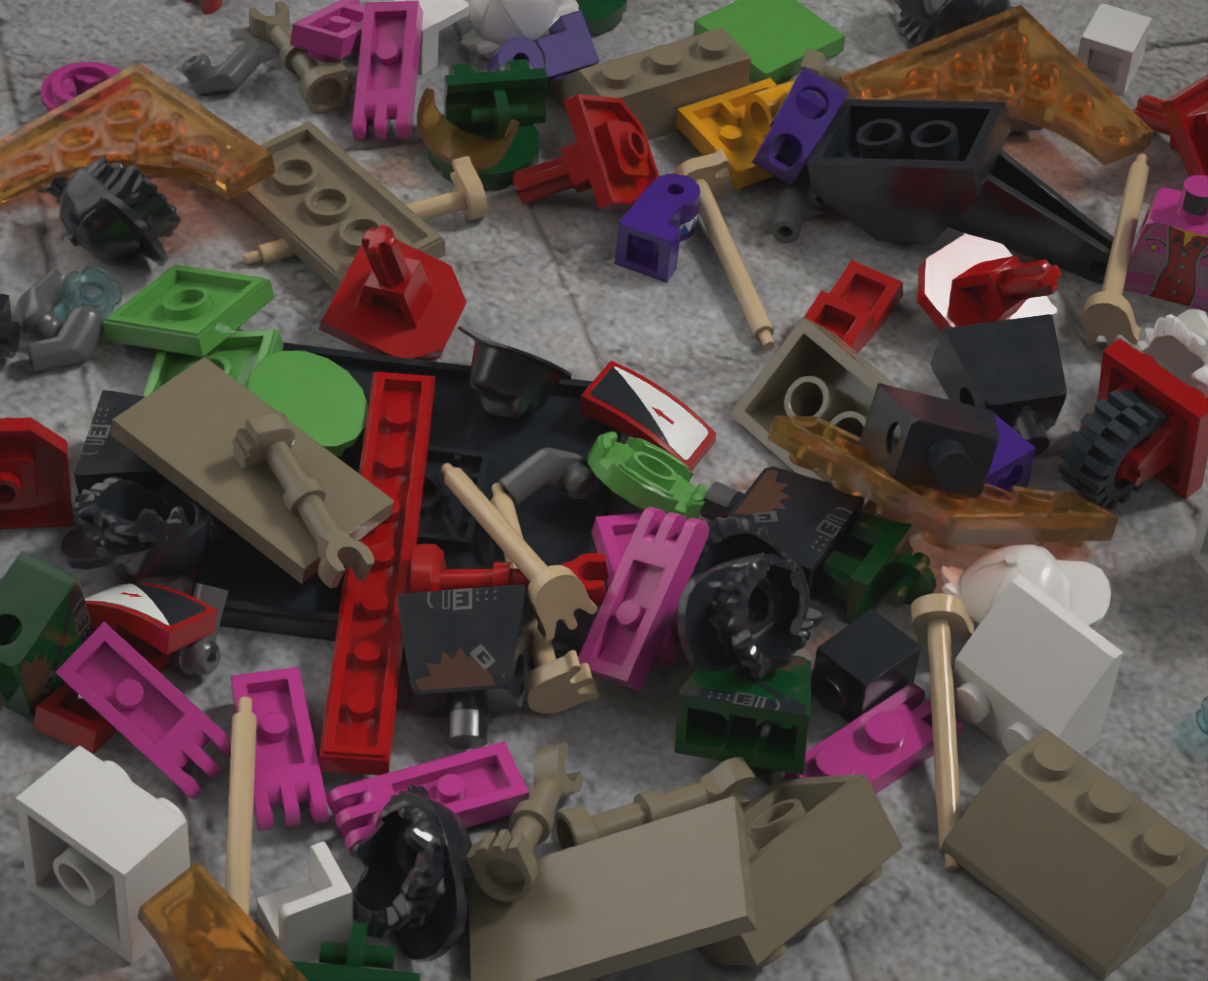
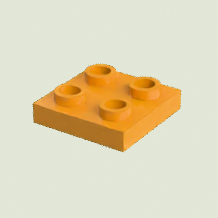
[676,78,822,190]

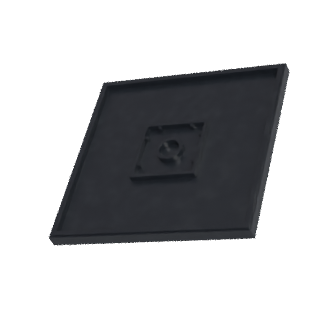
[190,342,622,667]

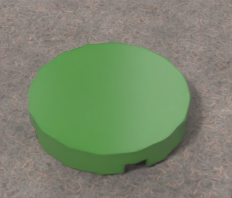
[244,351,368,457]
[588,432,707,520]

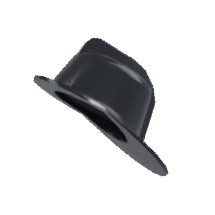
[458,326,572,419]

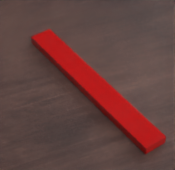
[319,372,436,776]

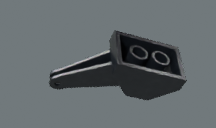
[807,99,1114,284]

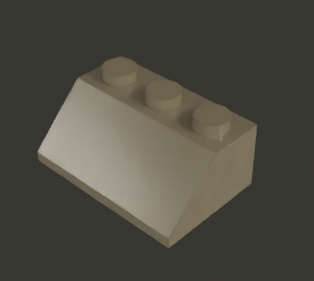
[549,27,751,141]
[729,317,921,515]
[941,729,1208,979]
[696,774,903,969]

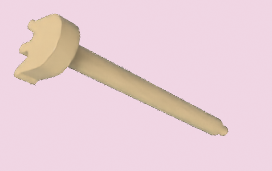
[673,150,775,350]
[1082,154,1149,347]
[242,156,488,265]
[441,463,598,641]
[491,483,599,714]
[911,593,974,871]
[187,697,265,980]

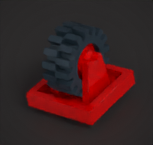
[1059,338,1208,510]

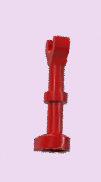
[410,544,609,607]

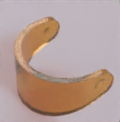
[417,87,519,171]

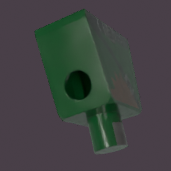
[0,551,94,719]
[674,655,811,775]

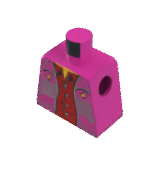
[1123,175,1208,311]

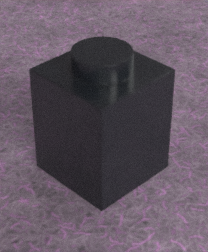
[811,608,921,723]

